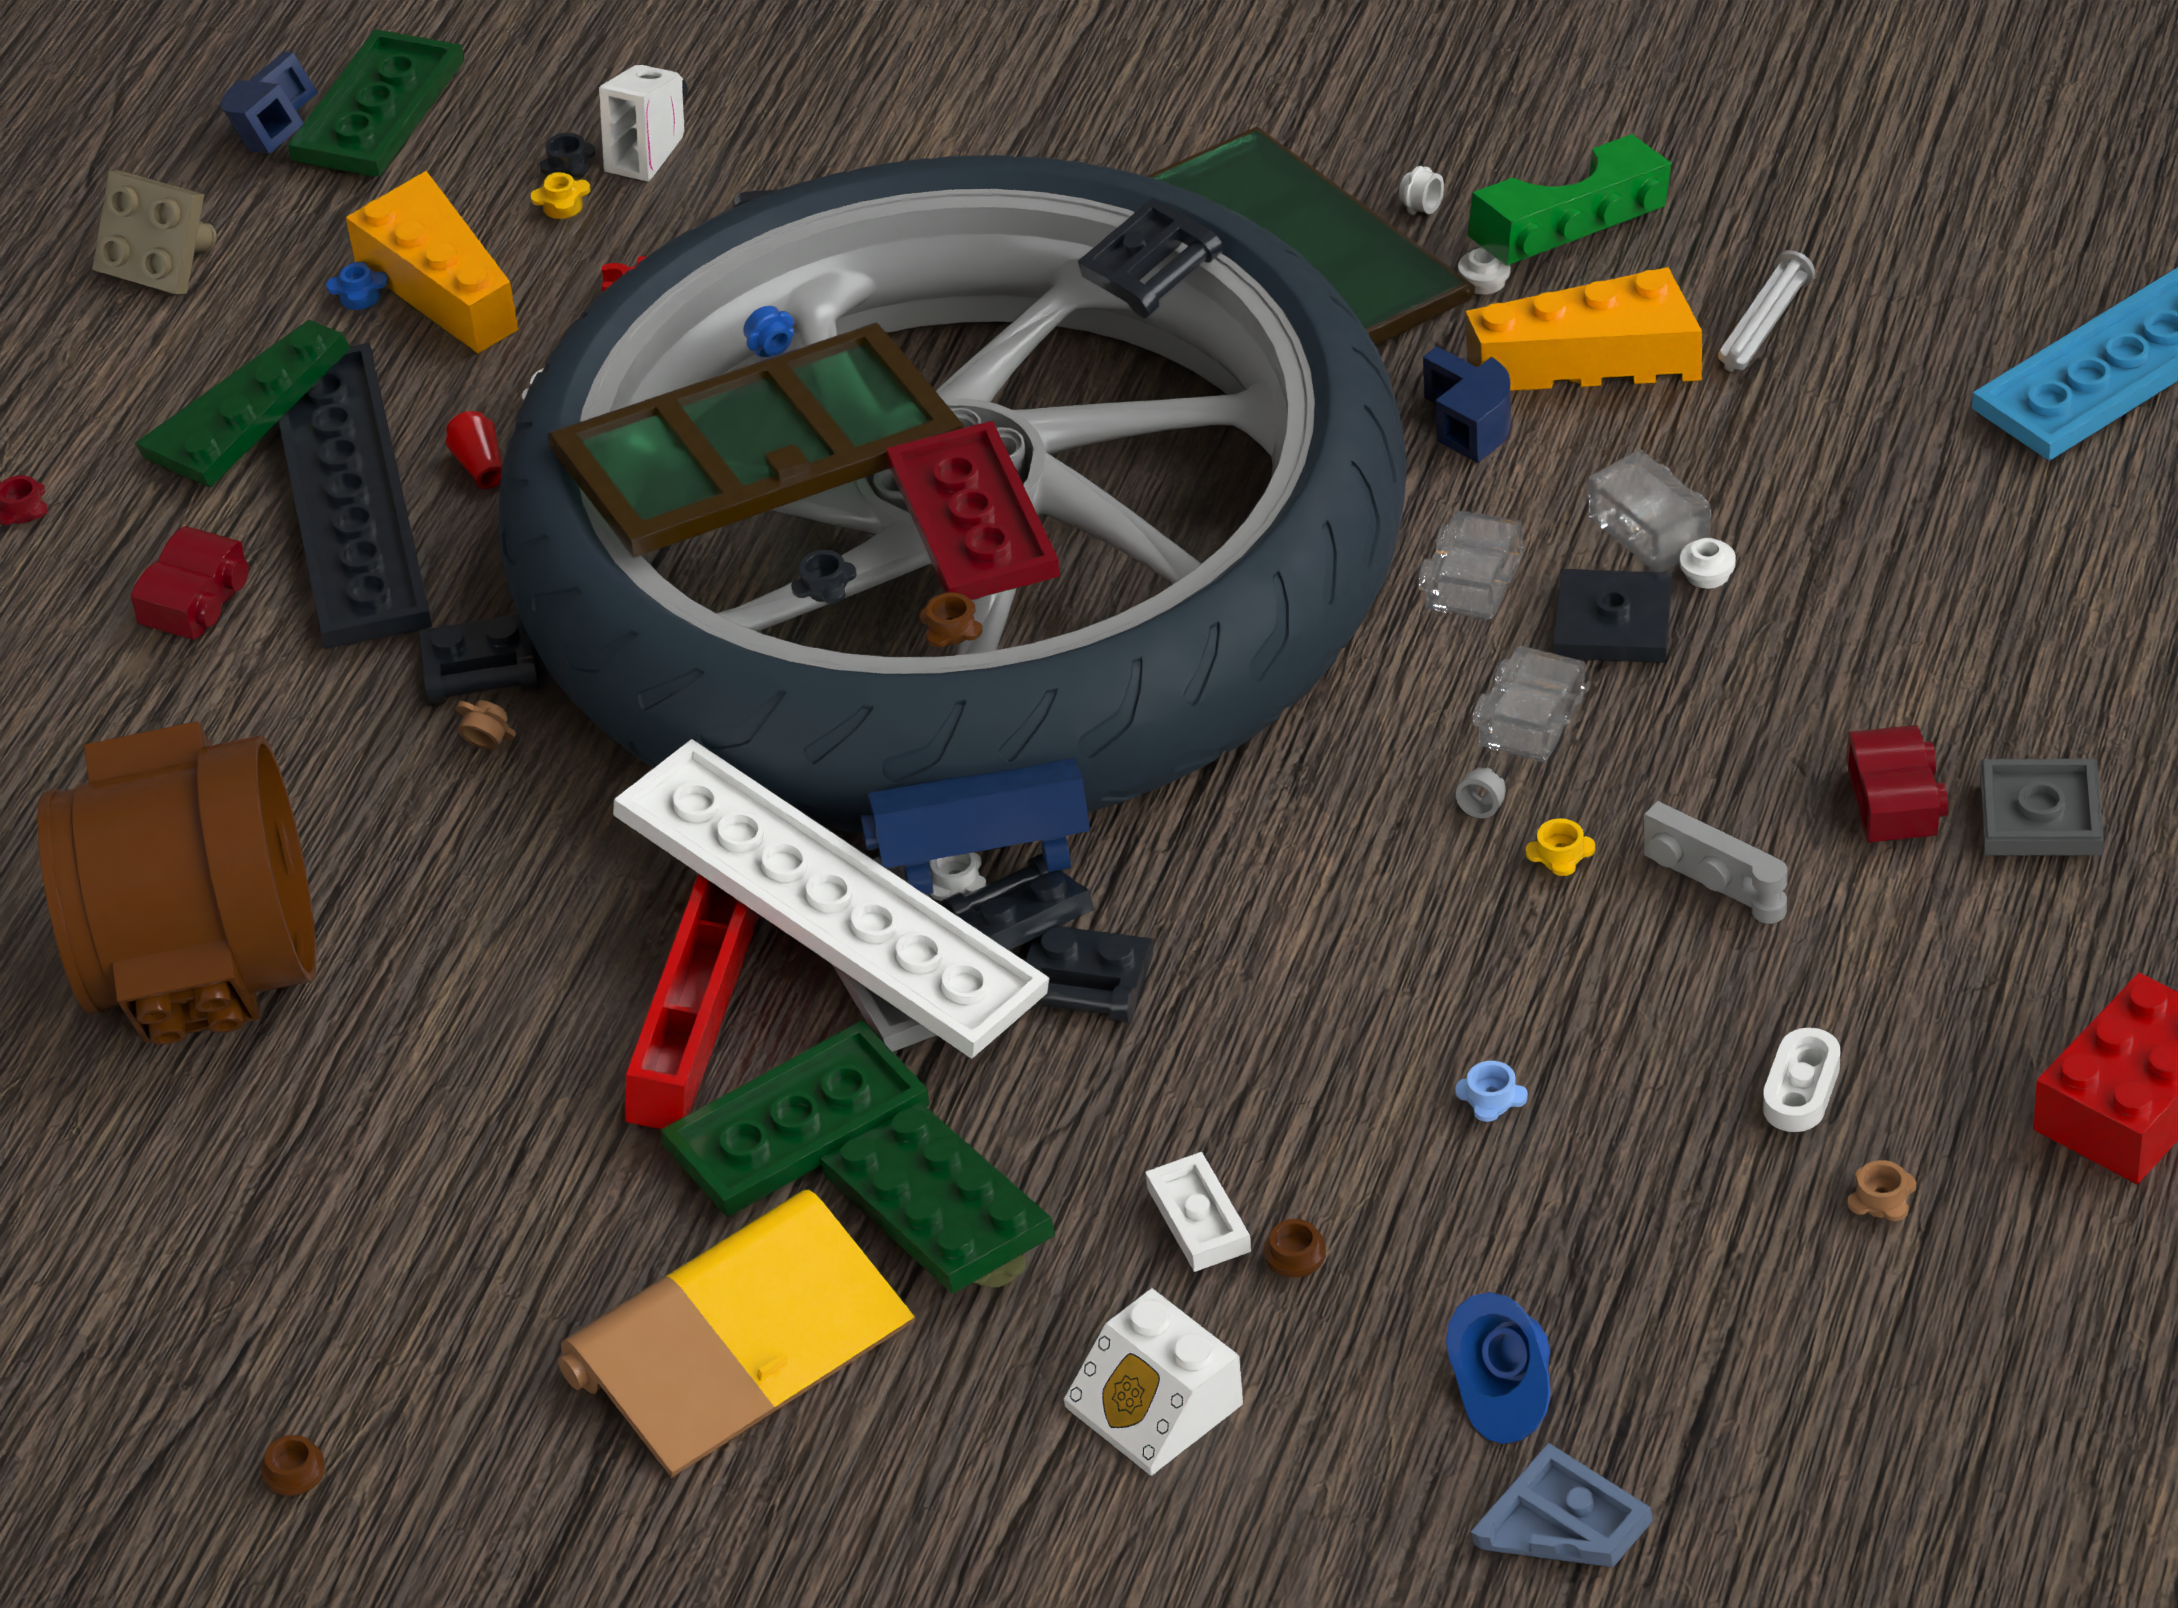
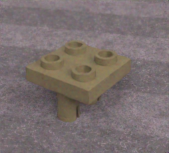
[92,171,216,294]

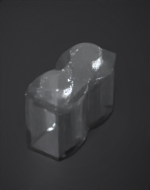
[1419,510,1523,620]
[1473,646,1585,762]

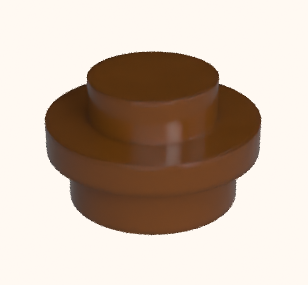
[1264,1219,1326,1277]
[261,1435,325,1496]

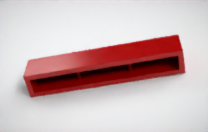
[625,873,759,1129]

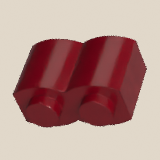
[130,526,249,640]
[1846,725,1948,843]

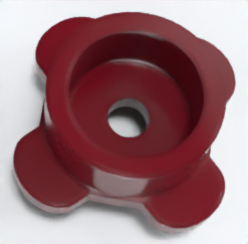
[0,475,48,525]

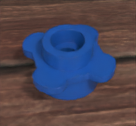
[326,262,388,310]

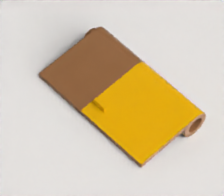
[558,1189,915,1478]

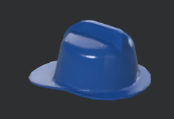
[1446,1292,1551,1444]

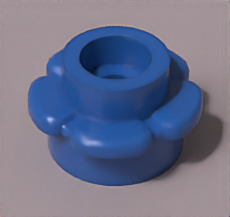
[743,306,794,357]

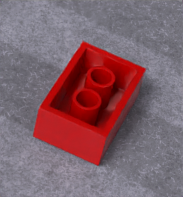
[2033,972,2178,1185]

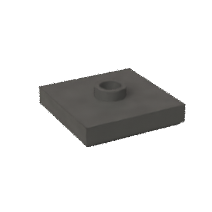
[1979,759,2104,855]

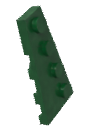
[135,320,351,488]

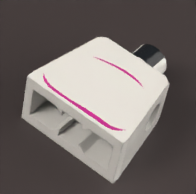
[599,65,688,181]

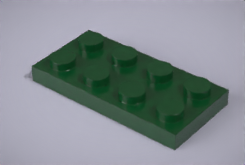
[288,29,465,177]
[661,1020,930,1217]
[820,1102,1055,1294]

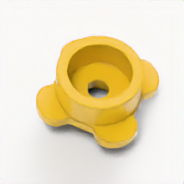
[530,172,591,219]
[1526,818,1595,876]

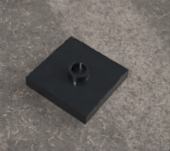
[1553,569,1672,663]

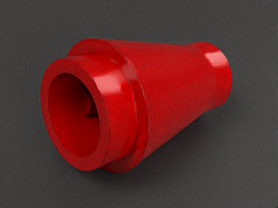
[445,411,502,489]

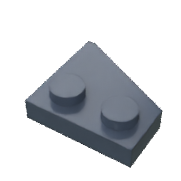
[1471,1443,1653,1567]

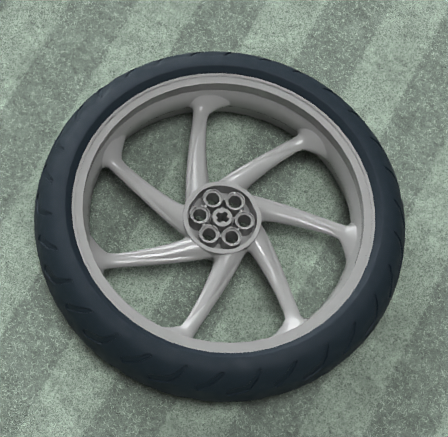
[499,155,1407,833]

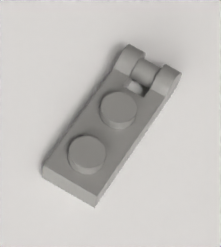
[1644,801,1787,924]

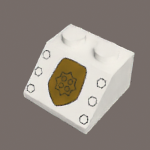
[1064,1288,1243,1476]

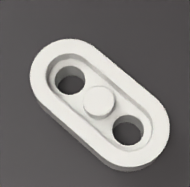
[1763,1028,1840,1132]

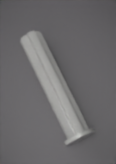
[1718,250,1815,372]

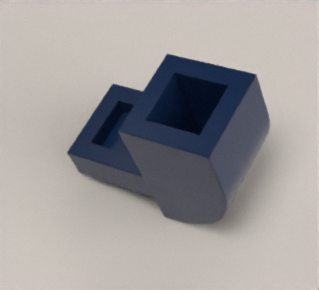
[221,52,318,154]
[1423,346,1511,463]

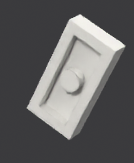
[1145,1152,1251,1272]

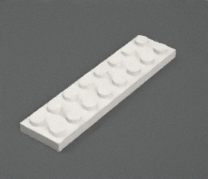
[613,739,1049,1059]

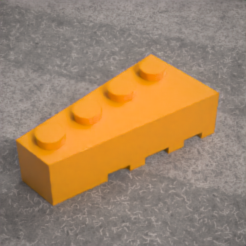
[346,171,519,354]
[1466,267,1702,391]

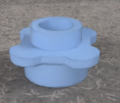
[1455,1061,1528,1122]

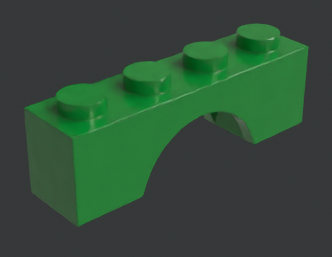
[1467,134,1672,266]

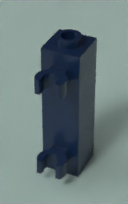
[861,757,1090,895]

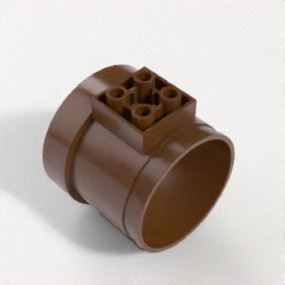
[37,721,317,1044]

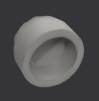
[1456,767,1506,818]

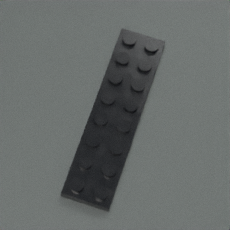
[279,342,432,649]

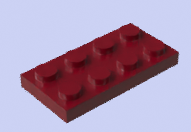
[886,421,1060,600]

